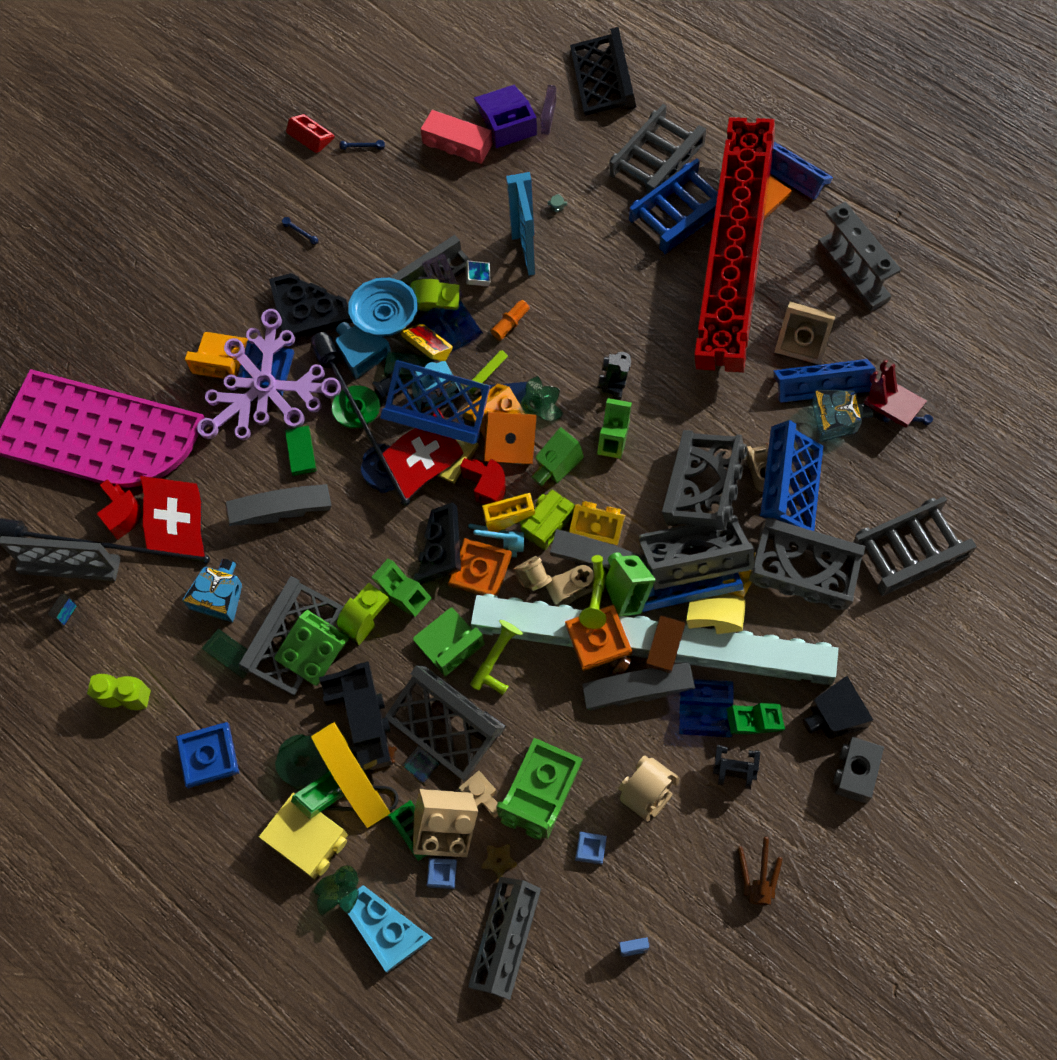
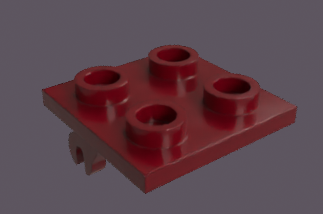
[863,360,927,428]

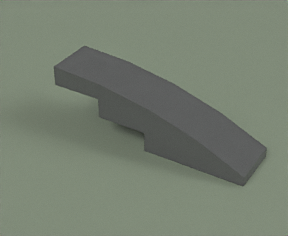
[225,484,332,526]
[550,529,646,576]
[582,663,695,711]

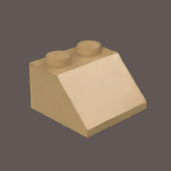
[775,302,836,365]

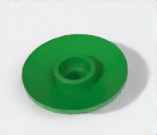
[332,385,380,428]

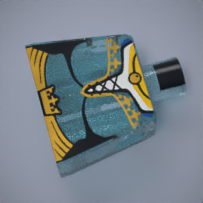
[812,390,873,442]

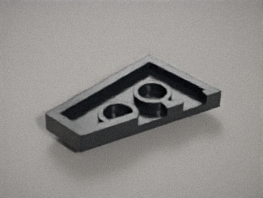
[413,502,461,585]

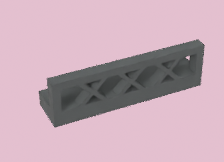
[389,235,471,286]
[468,877,541,1000]

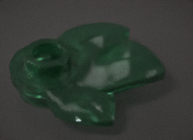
[521,376,563,421]
[314,865,359,916]

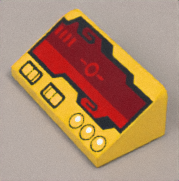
[401,324,453,361]

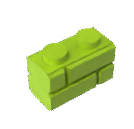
[520,489,575,550]

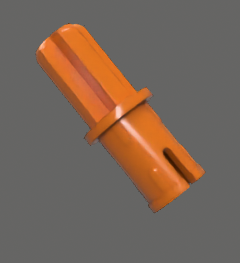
[490,300,530,341]

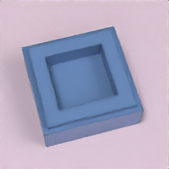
[575,832,607,865]
[427,858,457,889]
[619,937,649,957]

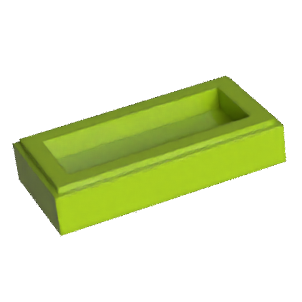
[467,350,508,394]

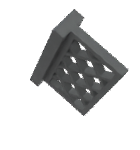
[0,536,121,581]
[239,576,344,696]
[385,665,505,781]

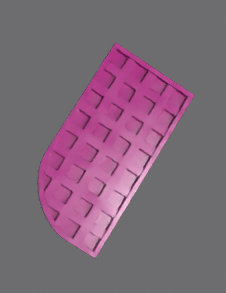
[0,369,205,488]

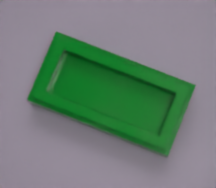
[285,425,317,476]
[291,771,344,819]

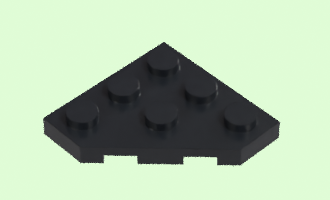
[269,273,353,340]

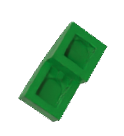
[726,703,785,734]

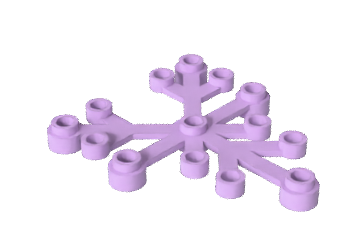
[197,309,341,440]

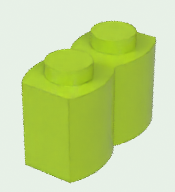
[87,674,151,710]

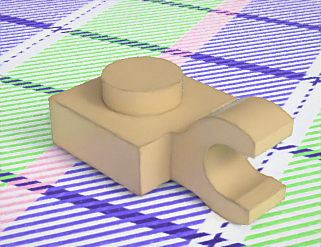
[459,771,498,818]

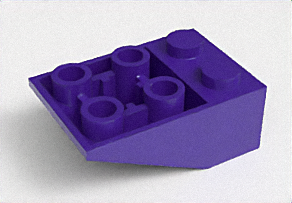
[474,85,537,148]

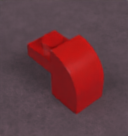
[460,458,506,505]
[97,479,141,540]

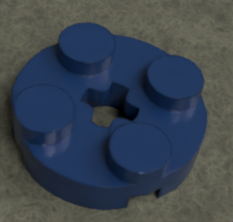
[361,444,395,493]

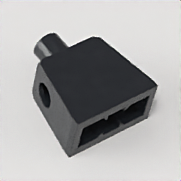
[803,676,874,739]

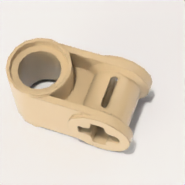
[746,443,769,492]
[513,556,552,591]
[545,565,594,607]

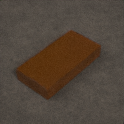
[646,616,686,673]

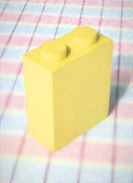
[259,792,348,880]

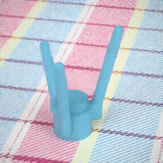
[468,524,524,557]

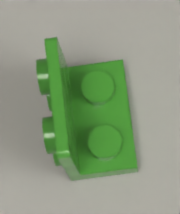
[413,608,485,677]
[274,610,350,686]

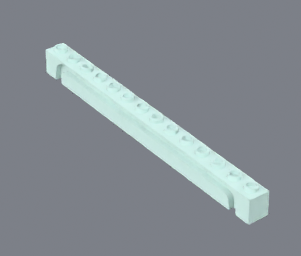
[471,594,838,685]

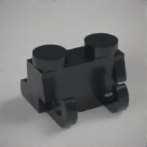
[597,352,631,400]
[713,745,760,790]

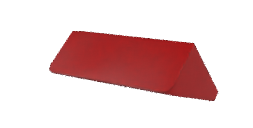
[286,114,335,153]

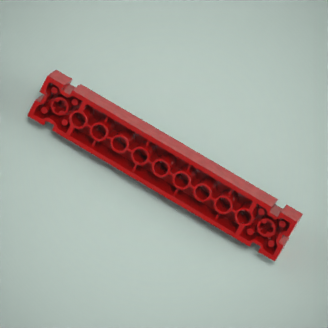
[695,117,775,373]

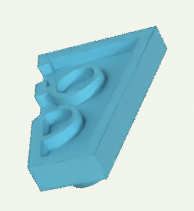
[340,885,433,973]

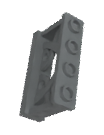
[662,430,747,530]
[638,515,755,590]
[748,518,865,610]

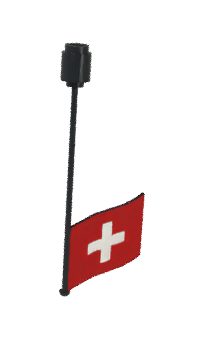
[310,332,463,506]
[0,476,210,564]

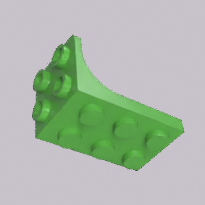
[496,738,583,840]

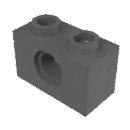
[833,737,884,804]

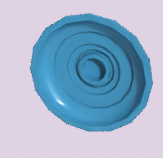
[348,278,417,337]

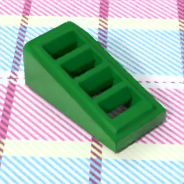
[388,800,427,861]

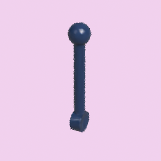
[339,140,385,150]
[282,217,318,245]
[882,414,933,425]

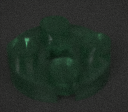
[275,734,329,789]

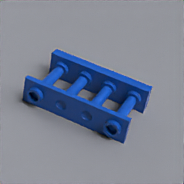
[629,158,718,254]

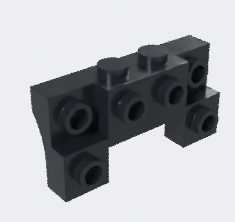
[319,661,392,775]

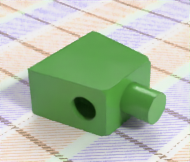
[531,427,584,486]
[605,552,655,616]

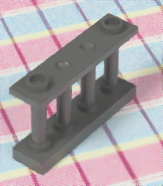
[609,104,706,195]
[817,201,901,311]
[853,496,977,596]

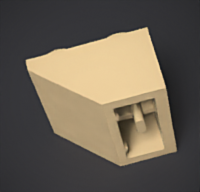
[413,789,478,857]

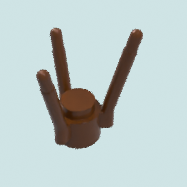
[738,837,783,905]

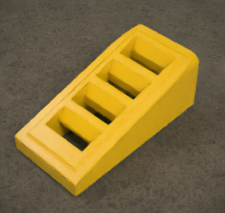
[482,493,535,532]

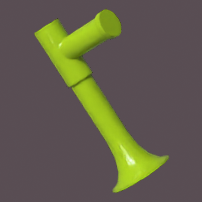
[579,555,607,629]
[470,620,523,696]

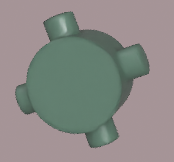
[547,194,567,213]

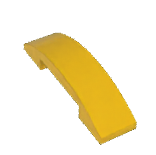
[311,722,390,828]

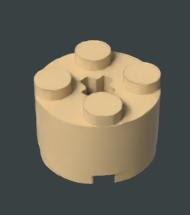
[619,756,680,822]

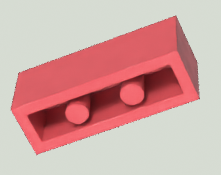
[420,110,493,164]

